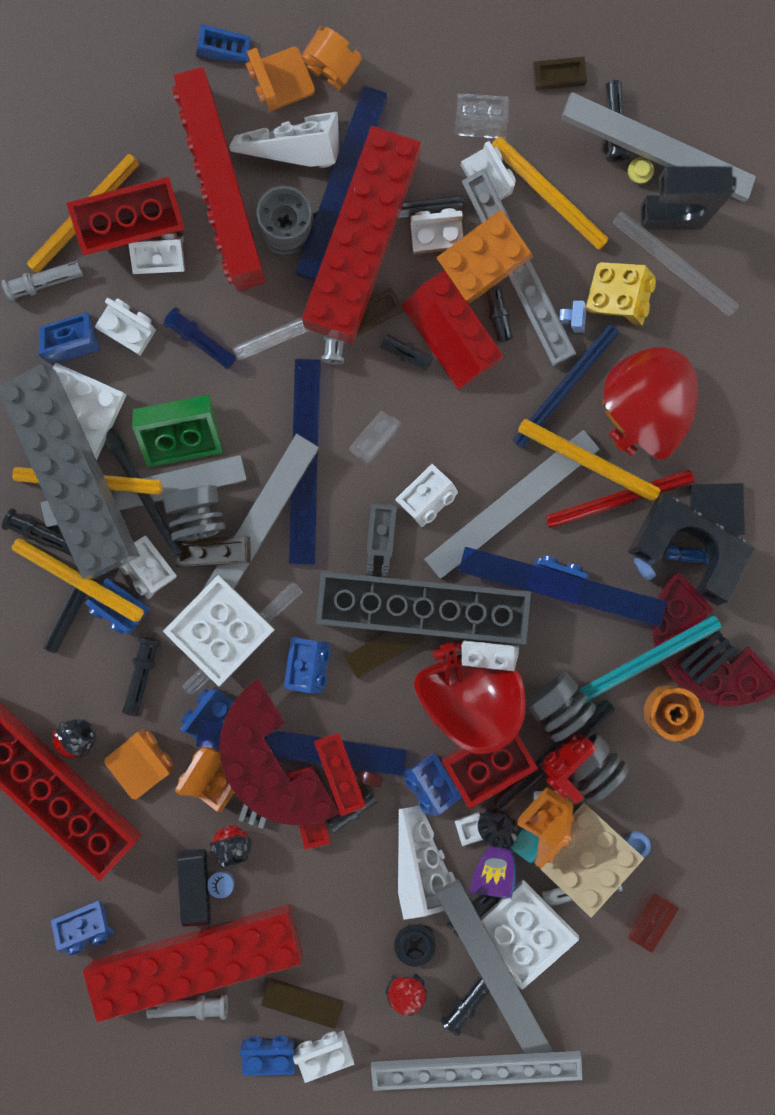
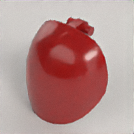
[604,347,698,459]
[414,641,525,754]

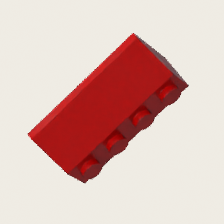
[66,177,185,256]
[401,270,503,390]

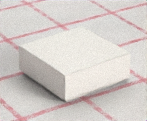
[454,812,483,846]

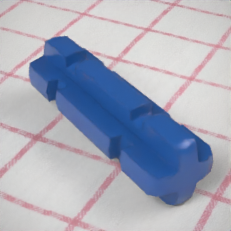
[665,546,708,564]

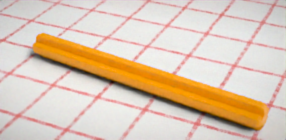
[492,136,609,249]
[27,154,139,273]
[518,419,660,501]
[12,467,163,495]
[12,538,144,622]

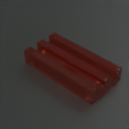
[628,893,679,953]

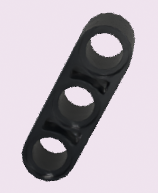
[177,849,211,927]

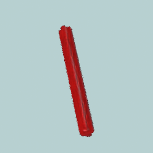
[546,470,694,528]

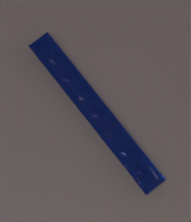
[296,86,388,281]
[289,359,321,565]
[458,547,667,627]
[196,719,407,776]

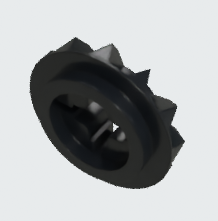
[477,808,519,849]
[394,924,436,967]

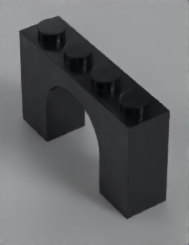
[641,166,737,229]
[628,494,755,606]

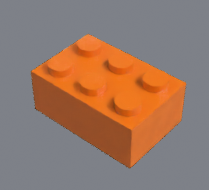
[437,209,533,303]

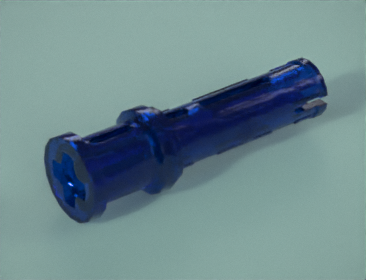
[163,307,237,370]

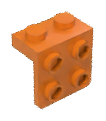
[245,46,315,112]
[104,728,176,799]
[175,747,234,812]
[517,787,574,868]

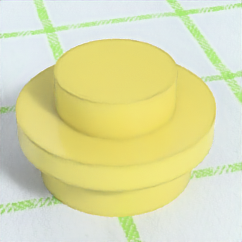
[628,157,654,184]

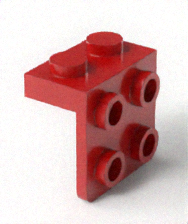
[540,732,597,804]

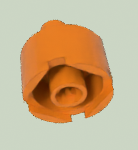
[301,26,362,91]
[644,685,704,741]

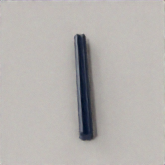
[513,325,619,448]

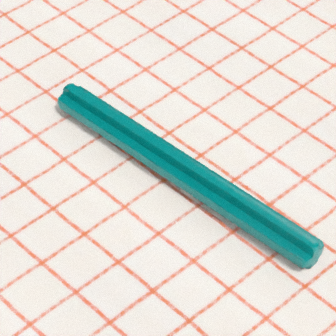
[579,616,722,702]

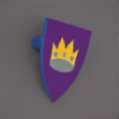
[469,846,516,898]

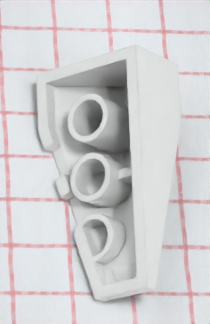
[229,112,339,168]
[398,806,456,920]

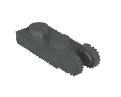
[366,503,397,577]

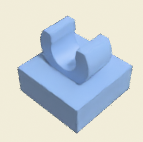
[559,301,586,333]

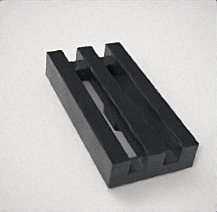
[679,630,737,685]

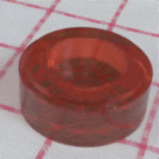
[356,770,383,788]

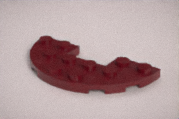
[652,571,775,706]
[220,678,340,825]

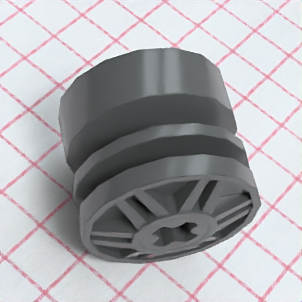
[256,186,312,255]
[163,485,226,542]
[525,672,596,742]
[567,733,630,805]

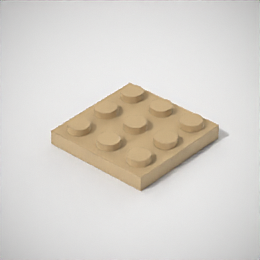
[533,803,645,918]

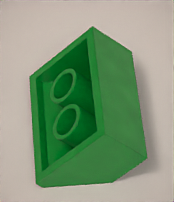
[132,394,223,468]

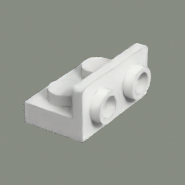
[461,141,516,200]
[410,208,463,254]
[129,232,185,274]
[95,298,156,356]
[395,464,458,527]
[119,535,177,599]
[462,639,519,671]
[293,1031,354,1083]

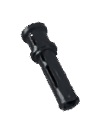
[606,80,629,163]
[1,508,72,556]
[122,636,162,716]
[441,975,489,1036]

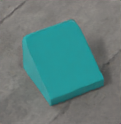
[510,827,539,864]

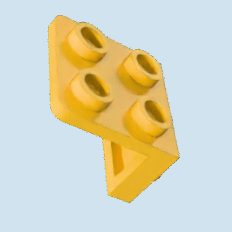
[586,262,656,326]

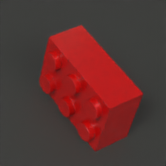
[441,734,538,809]

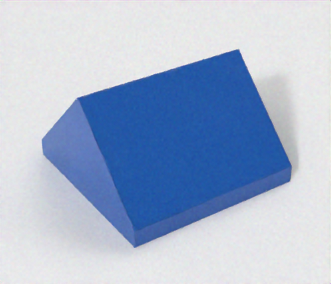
[39,312,101,365]

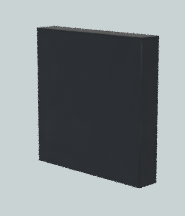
[690,483,745,536]

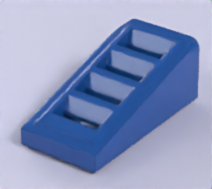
[196,24,251,63]

